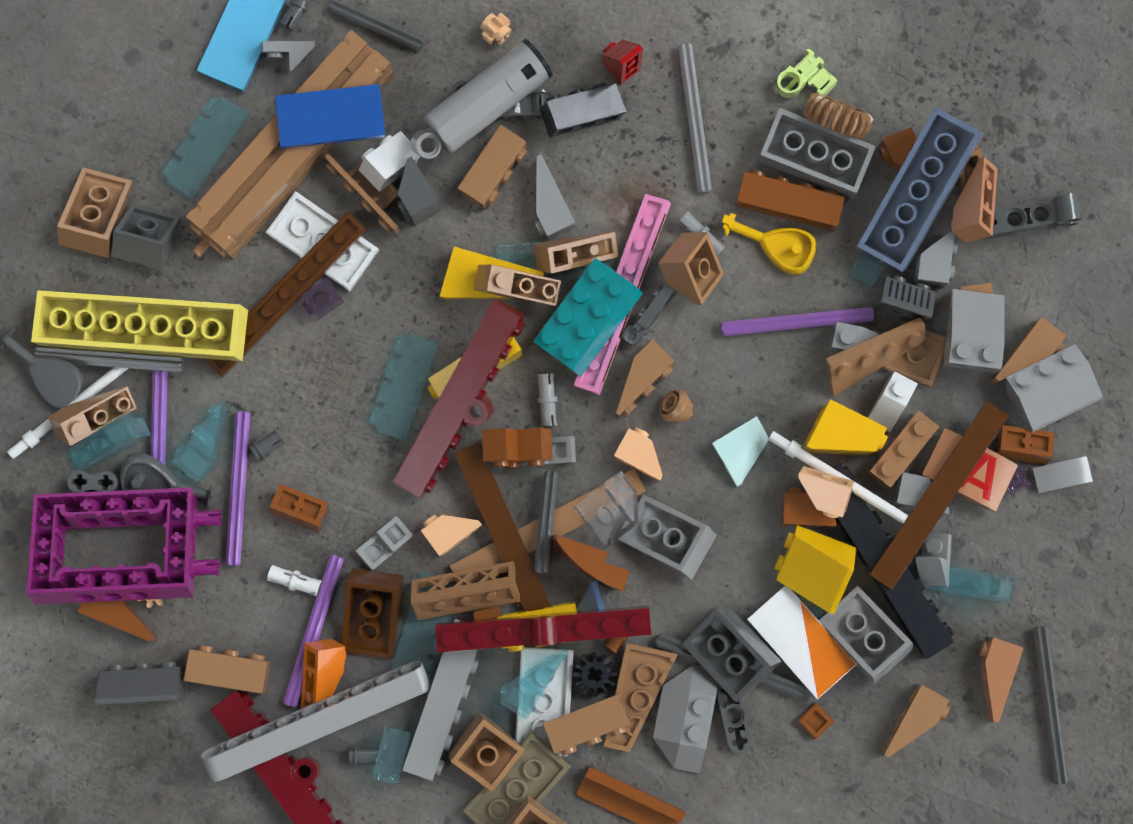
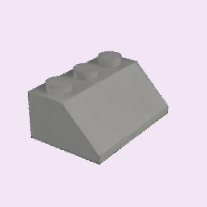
[1006,344,1103,432]

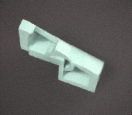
[712,416,769,487]

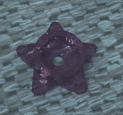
[1008,465,1031,496]

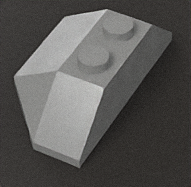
[653,664,718,774]

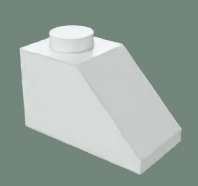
[868,371,918,432]

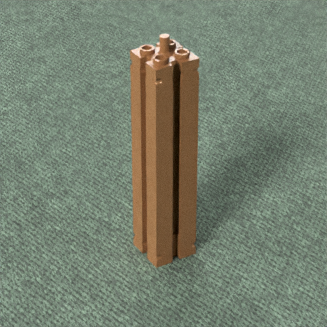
[186,30,395,259]

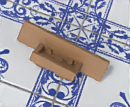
[324,153,400,234]

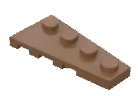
[826,317,926,397]
[604,643,678,752]

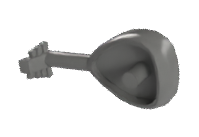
[1,327,83,408]
[119,452,216,510]

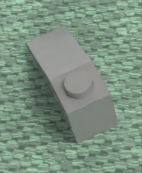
[534,154,575,241]

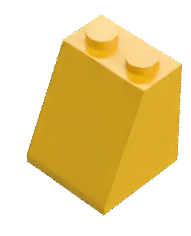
[802,399,888,456]
[774,525,856,615]

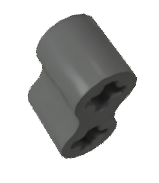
[67,470,121,493]

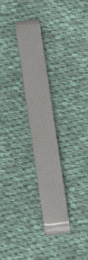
[200,661,431,782]

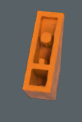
[301,639,346,709]

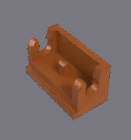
[995,425,1055,465]
[269,484,329,533]

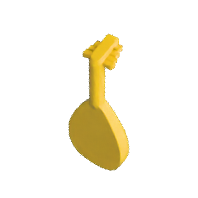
[722,213,816,275]

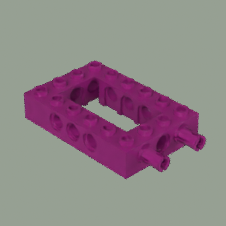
[26,488,222,605]

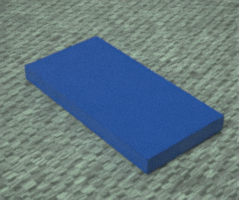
[275,84,386,149]

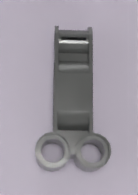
[451,80,551,122]
[984,193,1082,239]

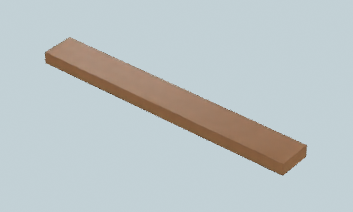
[450,468,646,583]

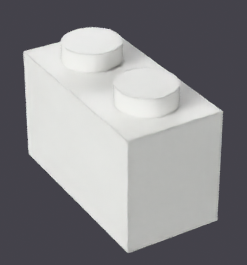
[359,131,420,192]

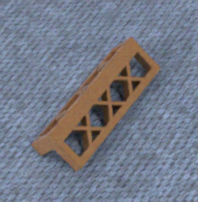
[411,561,520,620]

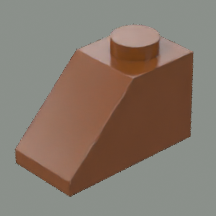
[878,127,917,171]
[781,488,836,528]

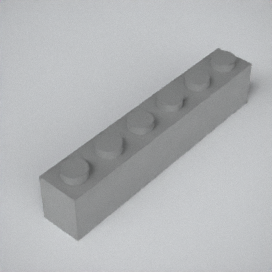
[402,619,483,781]

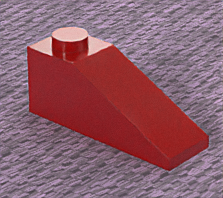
[602,39,643,85]

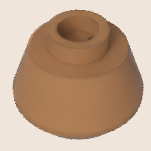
[660,389,693,423]

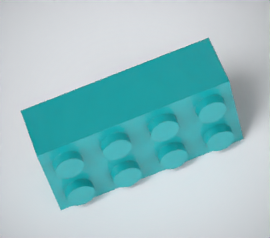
[533,258,643,377]

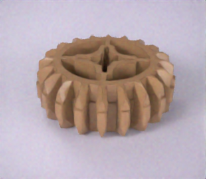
[803,93,873,139]

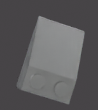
[943,289,1004,373]
[618,494,717,580]
[819,586,913,684]

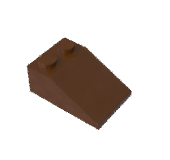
[342,568,404,659]

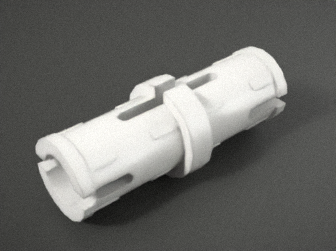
[267,565,322,597]

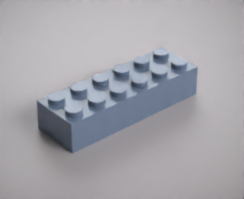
[857,107,984,272]

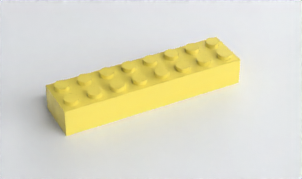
[31,290,248,361]

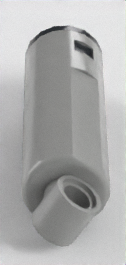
[411,38,553,159]

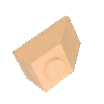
[613,427,663,482]
[798,466,854,518]
[421,514,483,557]

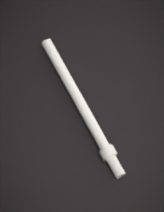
[7,367,129,459]
[768,431,908,524]

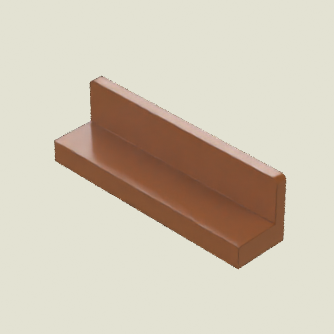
[577,765,686,824]

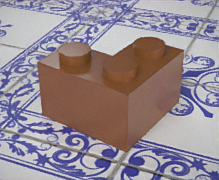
[482,428,553,469]

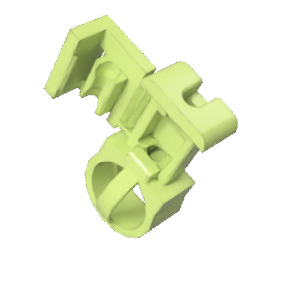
[776,49,837,98]

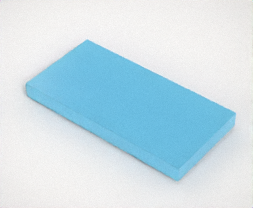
[197,0,286,93]

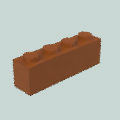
[735,170,845,231]

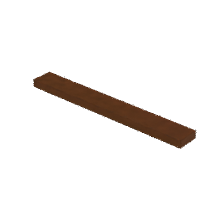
[204,211,367,377]
[869,402,1009,590]
[455,442,551,611]

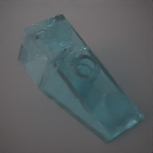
[172,401,229,483]
[67,412,151,471]

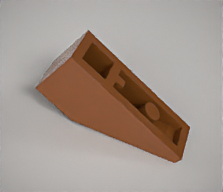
[77,601,157,642]

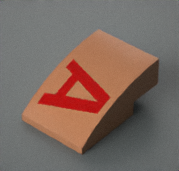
[922,428,1018,513]

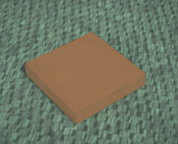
[882,320,946,388]

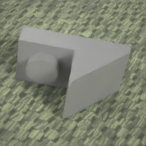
[261,41,315,74]
[915,533,952,587]

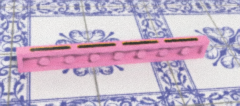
[574,194,671,395]

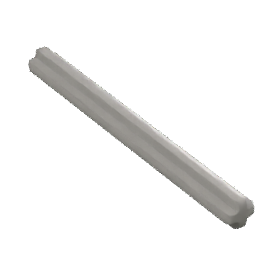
[678,43,712,193]

